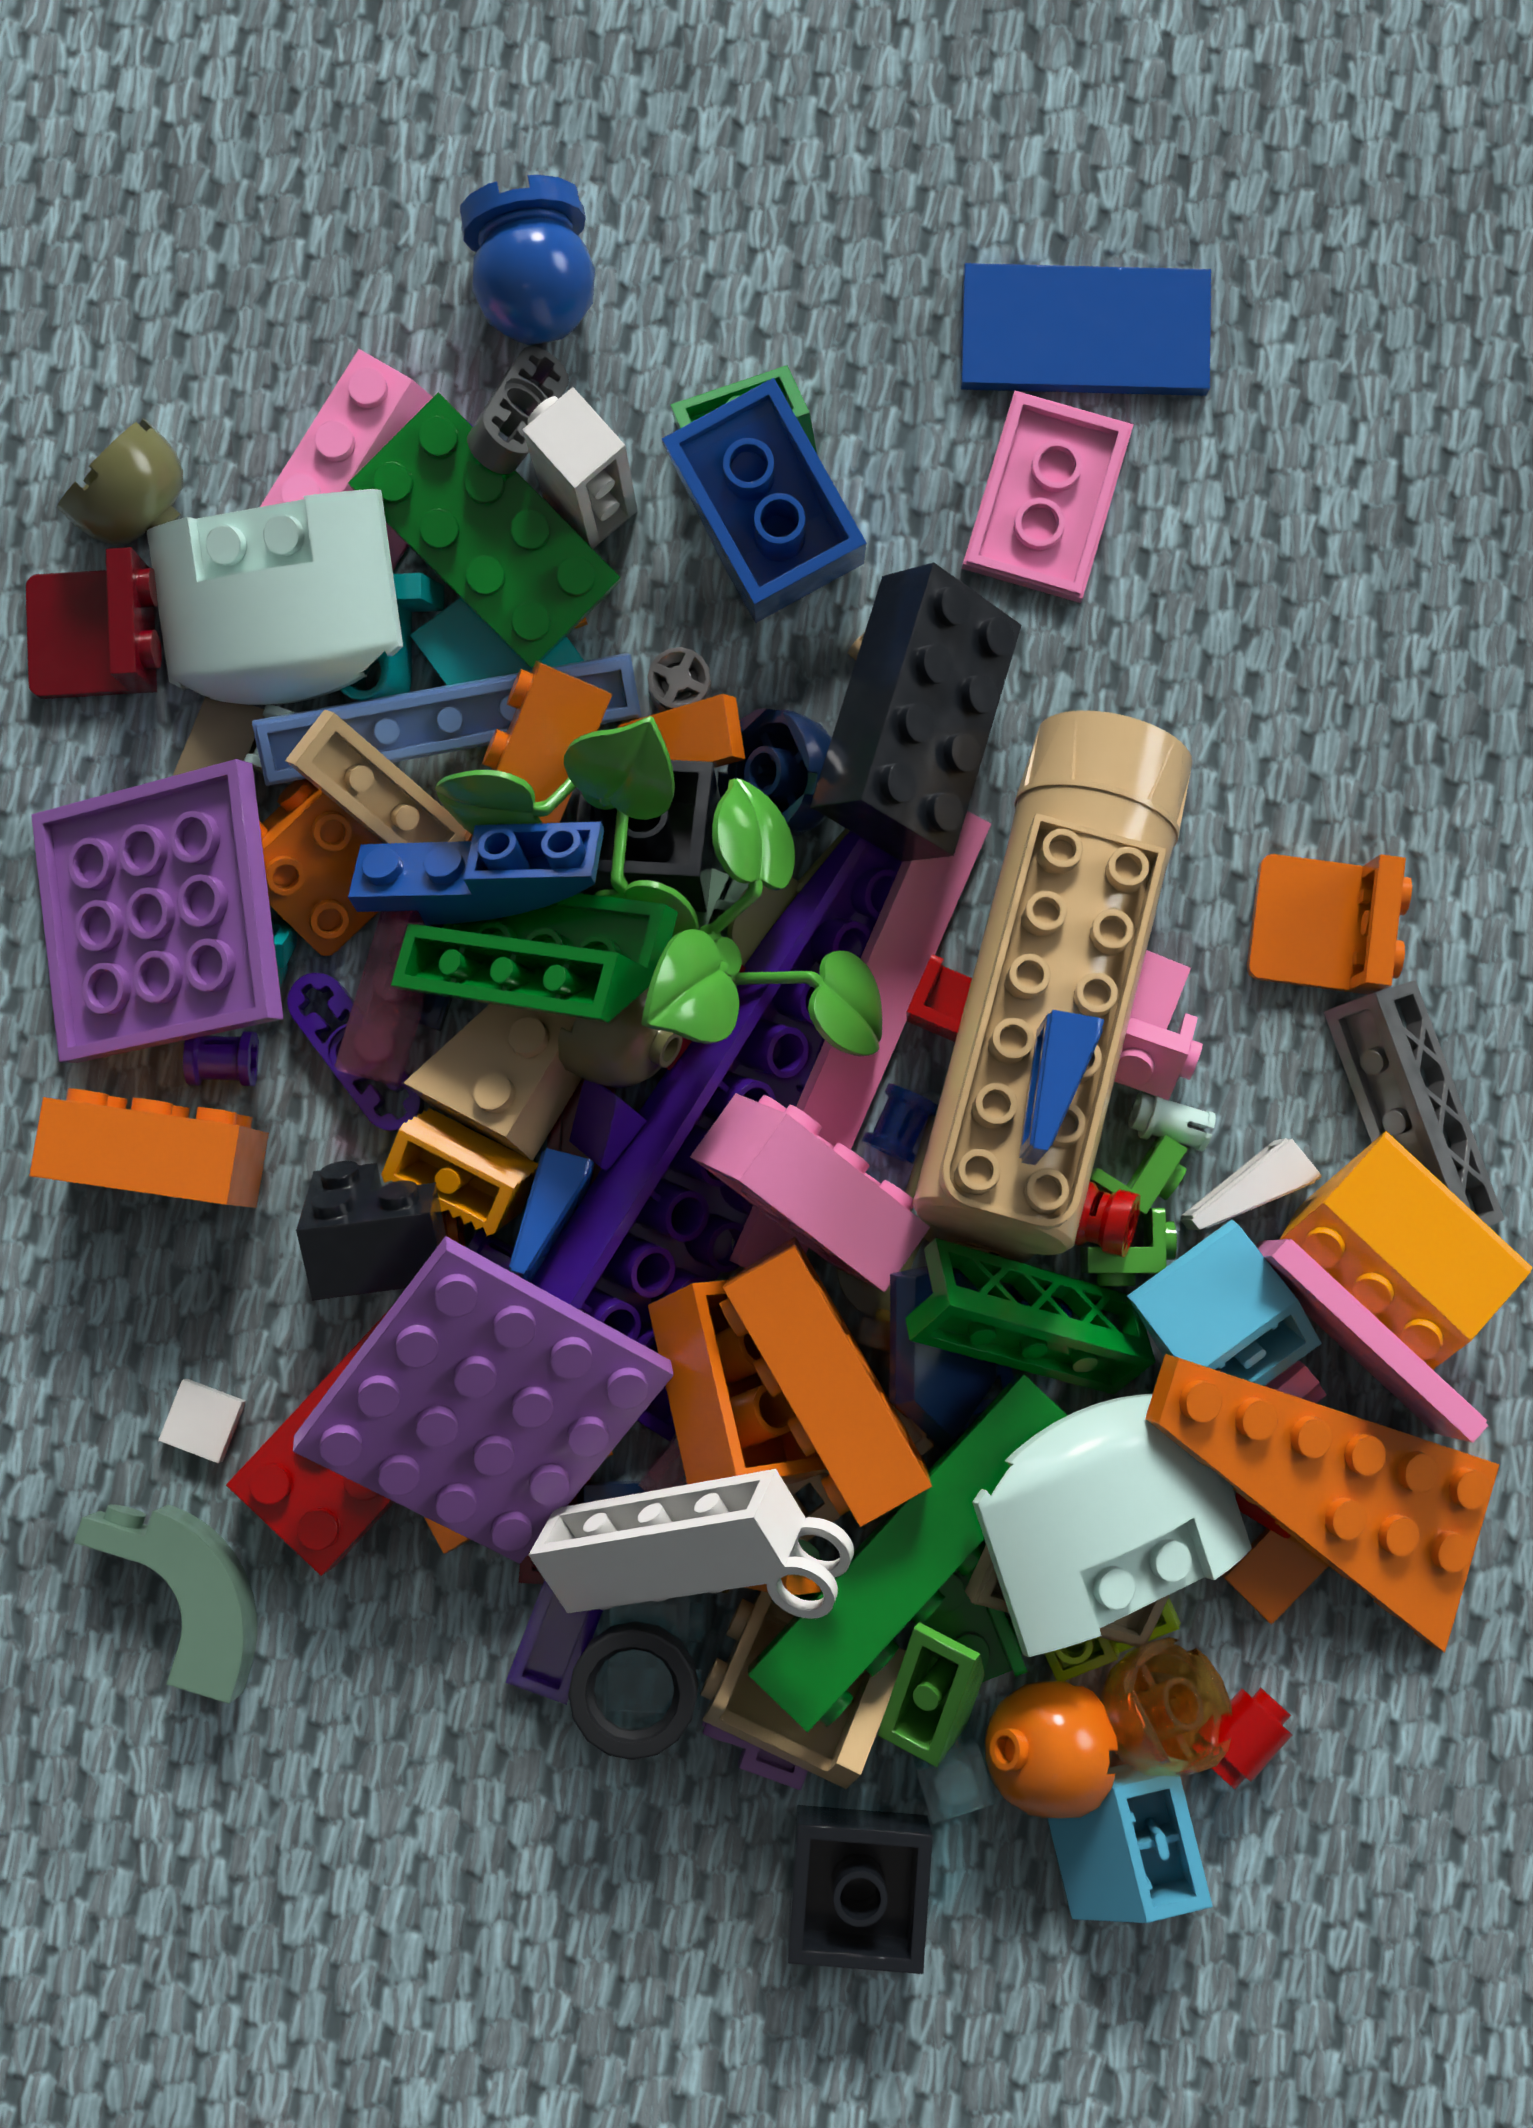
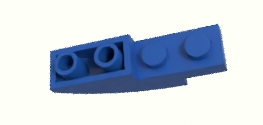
[348,822,604,925]

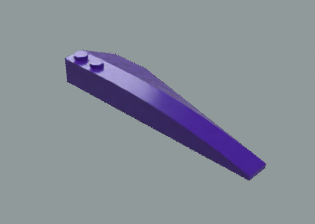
[531,831,902,1441]

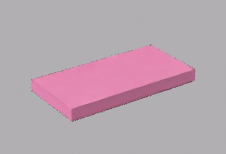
[1255,1239,1489,1443]

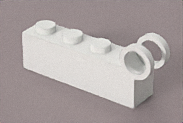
[529,1469,854,1619]

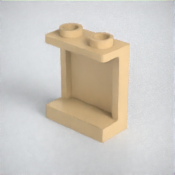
[700,1591,906,1789]

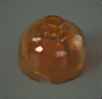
[1099,1637,1232,1778]

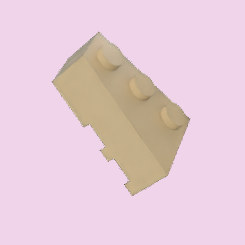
[404,1004,582,1161]

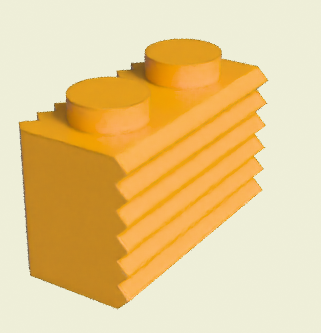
[381,1108,538,1236]

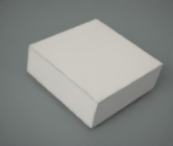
[158,1379,246,1463]

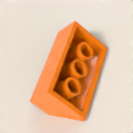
[719,1236,932,1527]

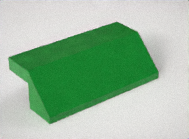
[391,893,678,1023]

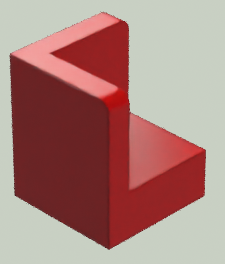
[906,954,972,1042]

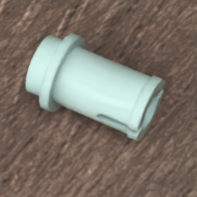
[1128,1091,1216,1152]

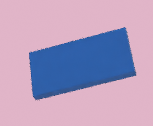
[961,263,1211,396]

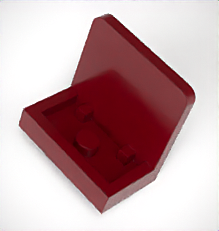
[26,547,162,699]

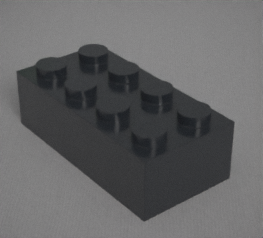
[810,562,1022,862]

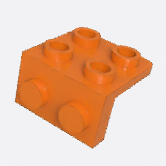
[259,779,384,956]
[1247,854,1412,995]

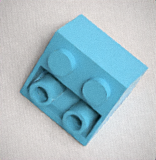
[1127,1219,1322,1386]
[1047,1754,1213,1923]

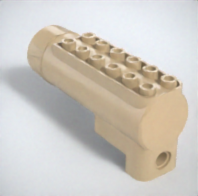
[912,711,1192,1263]

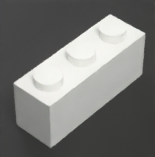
[522,387,638,549]

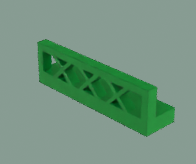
[905,1238,1156,1395]

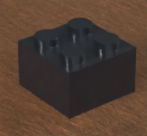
[577,760,720,912]
[788,1805,933,1974]

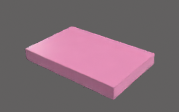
[962,391,1134,603]

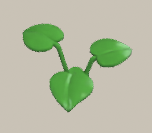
[434,716,699,937]
[641,778,882,1056]

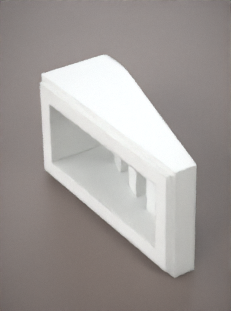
[1181,1138,1322,1230]

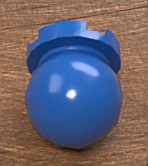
[460,175,595,345]

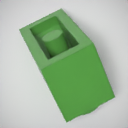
[877,1622,985,1767]

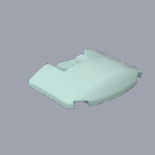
[146,489,403,705]
[972,1394,1252,1657]

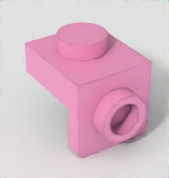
[1114,1013,1203,1100]

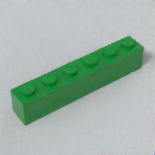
[748,1374,1068,1733]

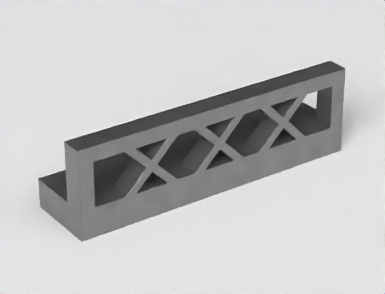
[1323,980,1505,1227]

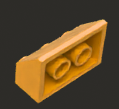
[1279,1131,1532,1370]

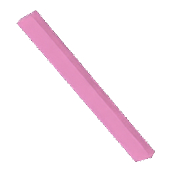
[729,811,991,1268]

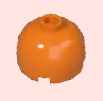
[984,1681,1118,1818]

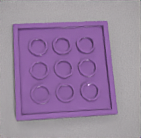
[31,759,283,1063]
[293,1236,674,1564]

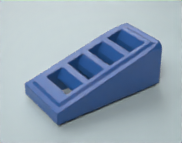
[1019,1010,1104,1165]
[509,1148,594,1283]

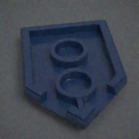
[889,1252,999,1453]

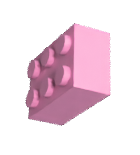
[690,1093,930,1293]

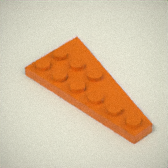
[1145,1354,1500,1653]

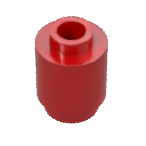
[1195,1687,1292,1790]

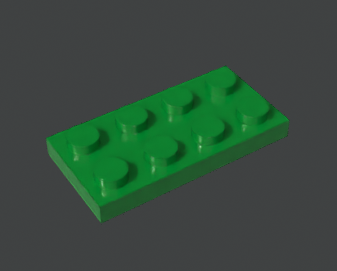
[348,392,621,669]

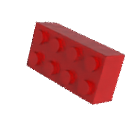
[226,1309,395,1576]

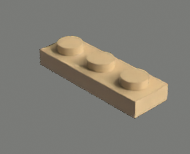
[285,709,467,844]

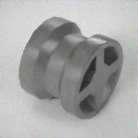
[647,647,712,712]

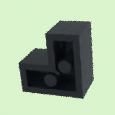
[296,1161,446,1301]

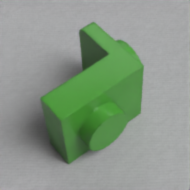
[1090,1135,1188,1215]
[1080,1208,1177,1286]

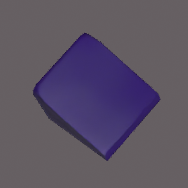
[569,1080,647,1172]

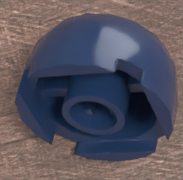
[718,709,832,836]

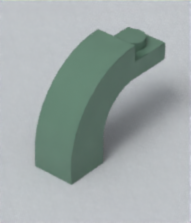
[74,1504,257,1704]

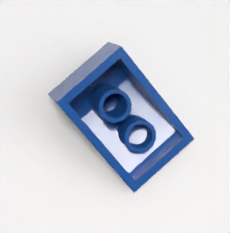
[662,378,867,623]

